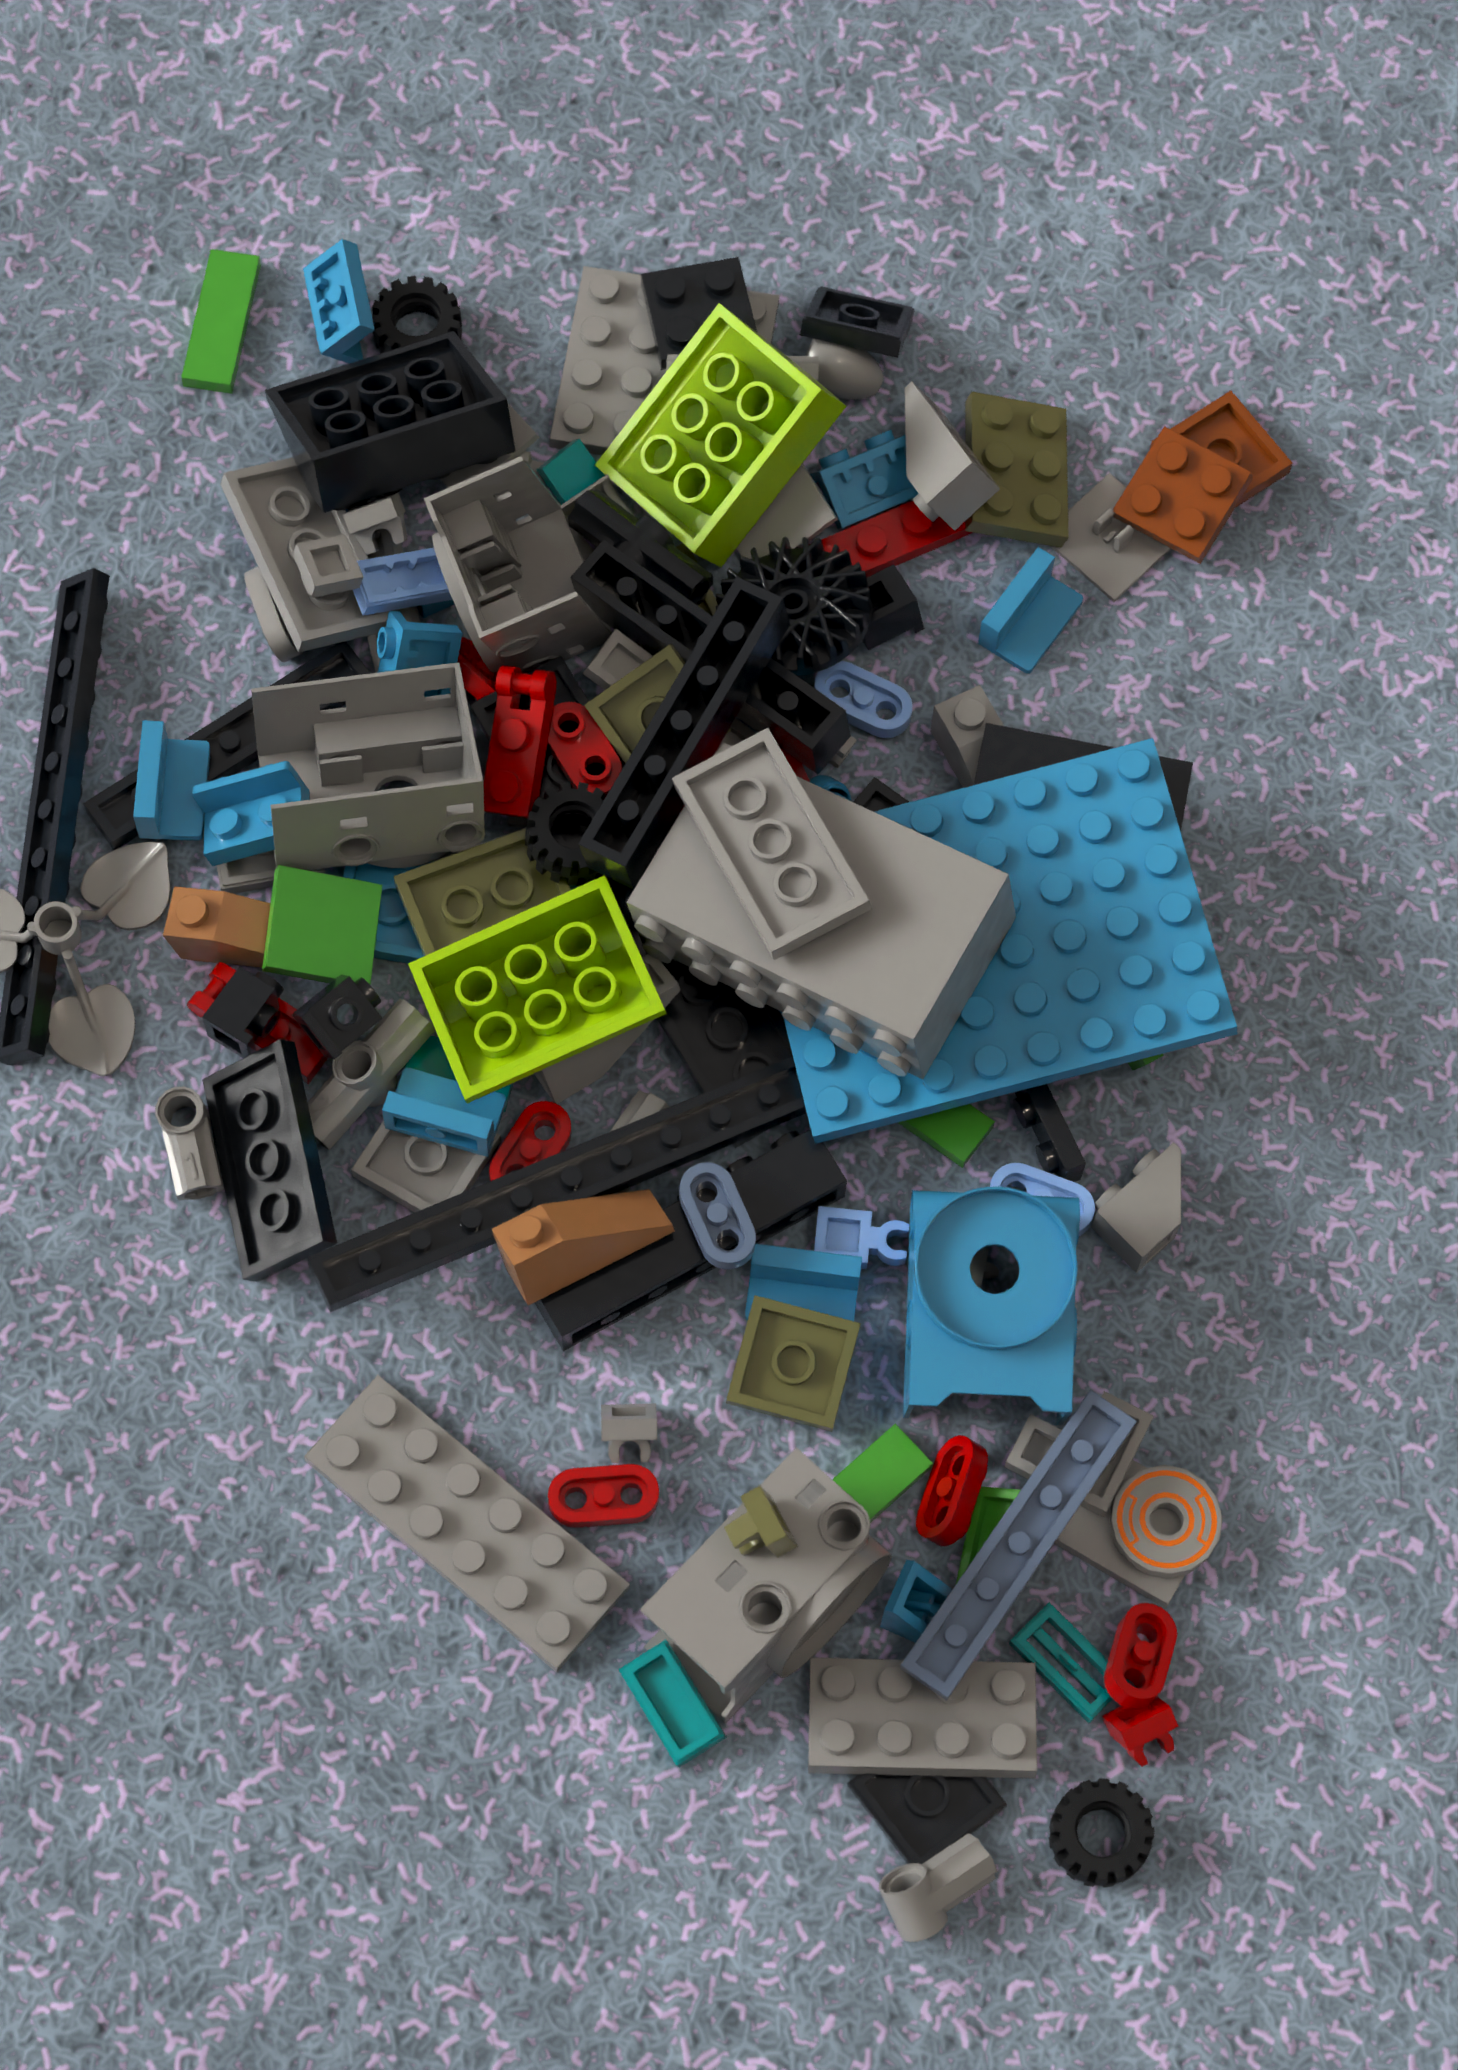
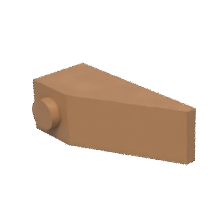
[163,886,271,968]
[491,1189,675,1306]

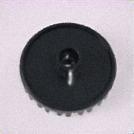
[716,537,872,676]

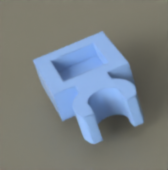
[814,1206,909,1269]

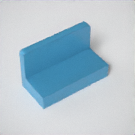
[978,547,1083,674]
[133,720,211,841]
[382,1068,506,1157]
[745,1244,862,1321]

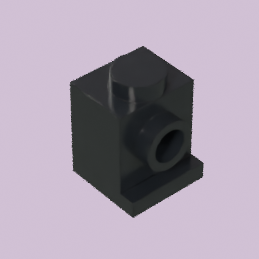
[862,564,924,651]
[202,967,284,1058]
[291,975,382,1059]

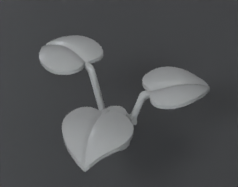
[0,842,171,1077]

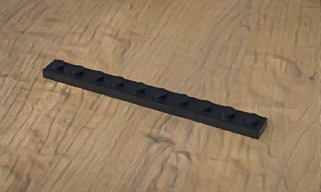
[0,568,110,1066]
[307,1056,807,1312]

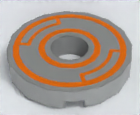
[1109,1465,1223,1578]

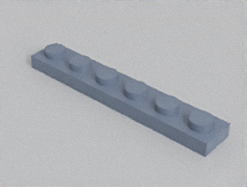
[900,1390,1137,1701]

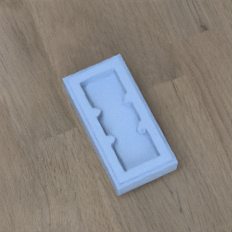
[353,548,453,616]

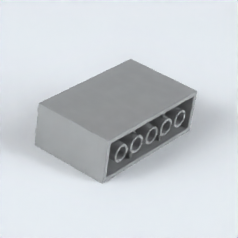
[626,742,1016,1079]

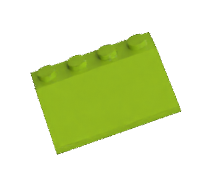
[595,303,847,568]
[408,875,667,1103]

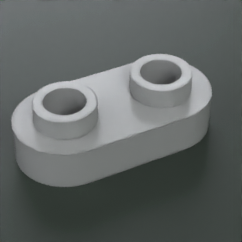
[244,566,304,662]

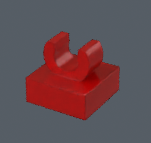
[1102,1696,1179,1767]

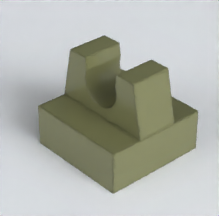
[724,1485,798,1557]

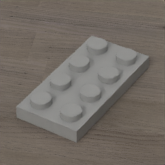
[220,457,393,653]
[672,728,872,960]
[808,1657,1037,1778]

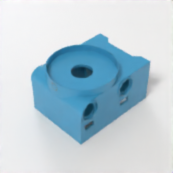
[903,1186,1080,1425]

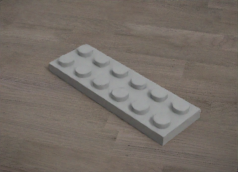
[304,1375,630,1672]

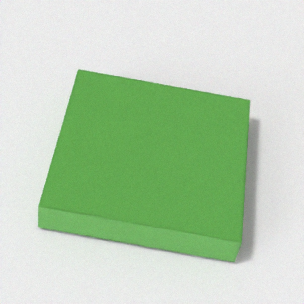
[262,865,382,984]

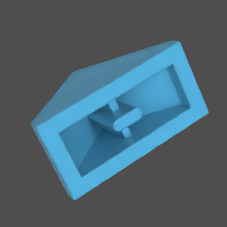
[880,1559,953,1643]

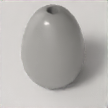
[805,339,884,400]

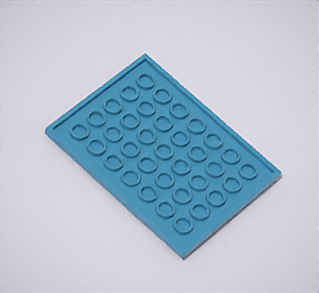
[782,738,1238,1144]

